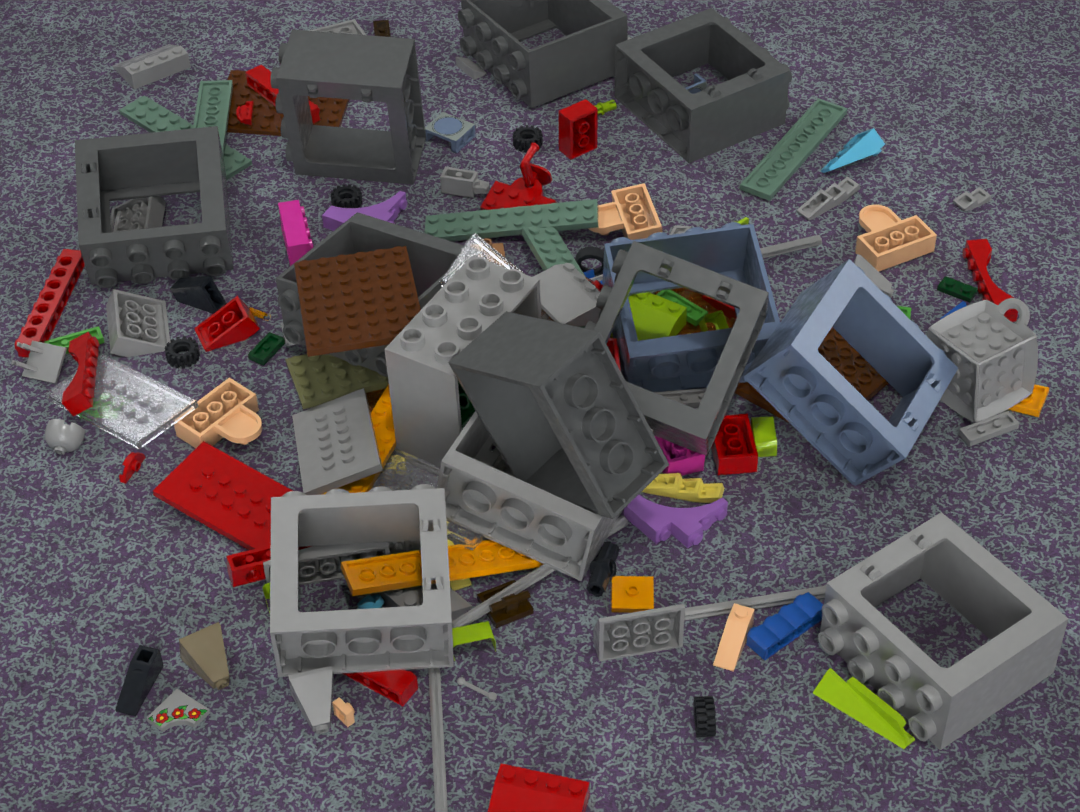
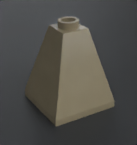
[179,622,230,690]

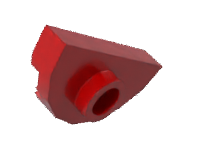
[236,101,254,125]
[119,452,146,484]

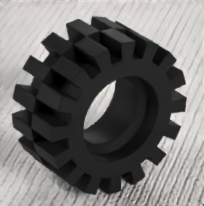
[513,125,543,153]
[331,184,362,208]
[165,336,200,369]
[693,696,716,738]

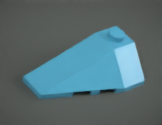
[821,128,885,173]

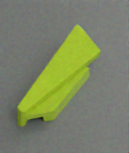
[813,668,915,749]

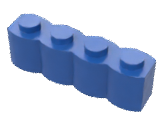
[746,592,824,660]

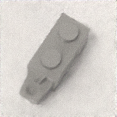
[440,166,490,198]

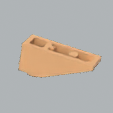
[713,603,755,672]

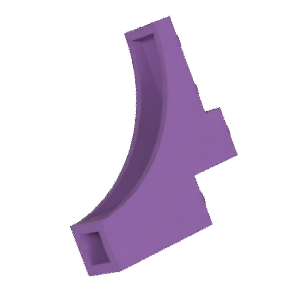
[322,191,407,231]
[624,495,728,548]

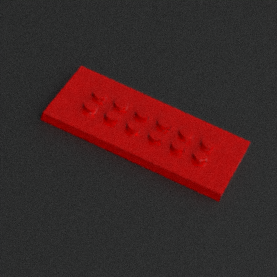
[153,441,293,550]

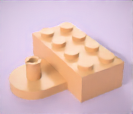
[588,183,662,240]
[855,205,937,271]
[173,378,262,448]

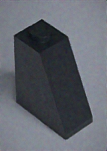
[170,276,227,314]

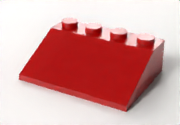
[488,763,590,812]

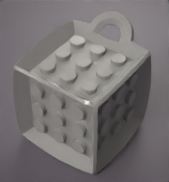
[927,298,1038,422]

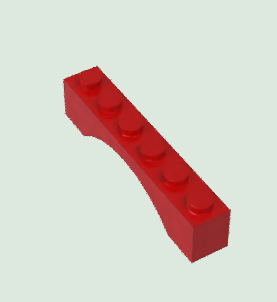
[962,239,1018,322]
[62,332,100,416]

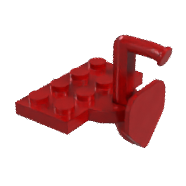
[480,143,556,210]

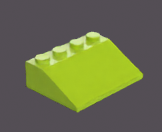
[610,292,687,341]

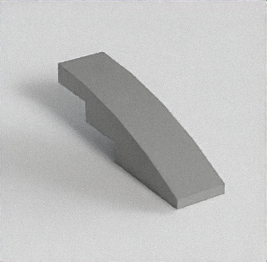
[797,177,860,221]

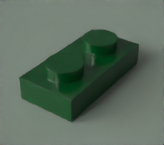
[937,276,978,303]
[248,332,285,366]

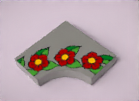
[146,689,210,732]

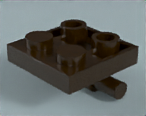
[477,580,534,628]

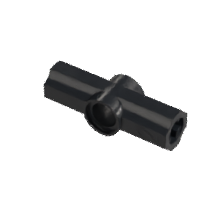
[586,541,620,597]

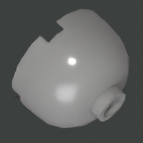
[44,419,85,455]

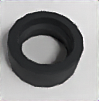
[575,246,604,277]

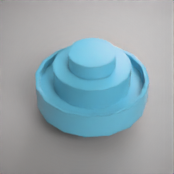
[357,594,384,609]

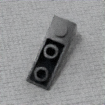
[115,645,164,716]

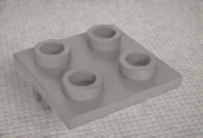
[11,340,67,384]

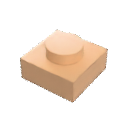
[332,697,355,727]

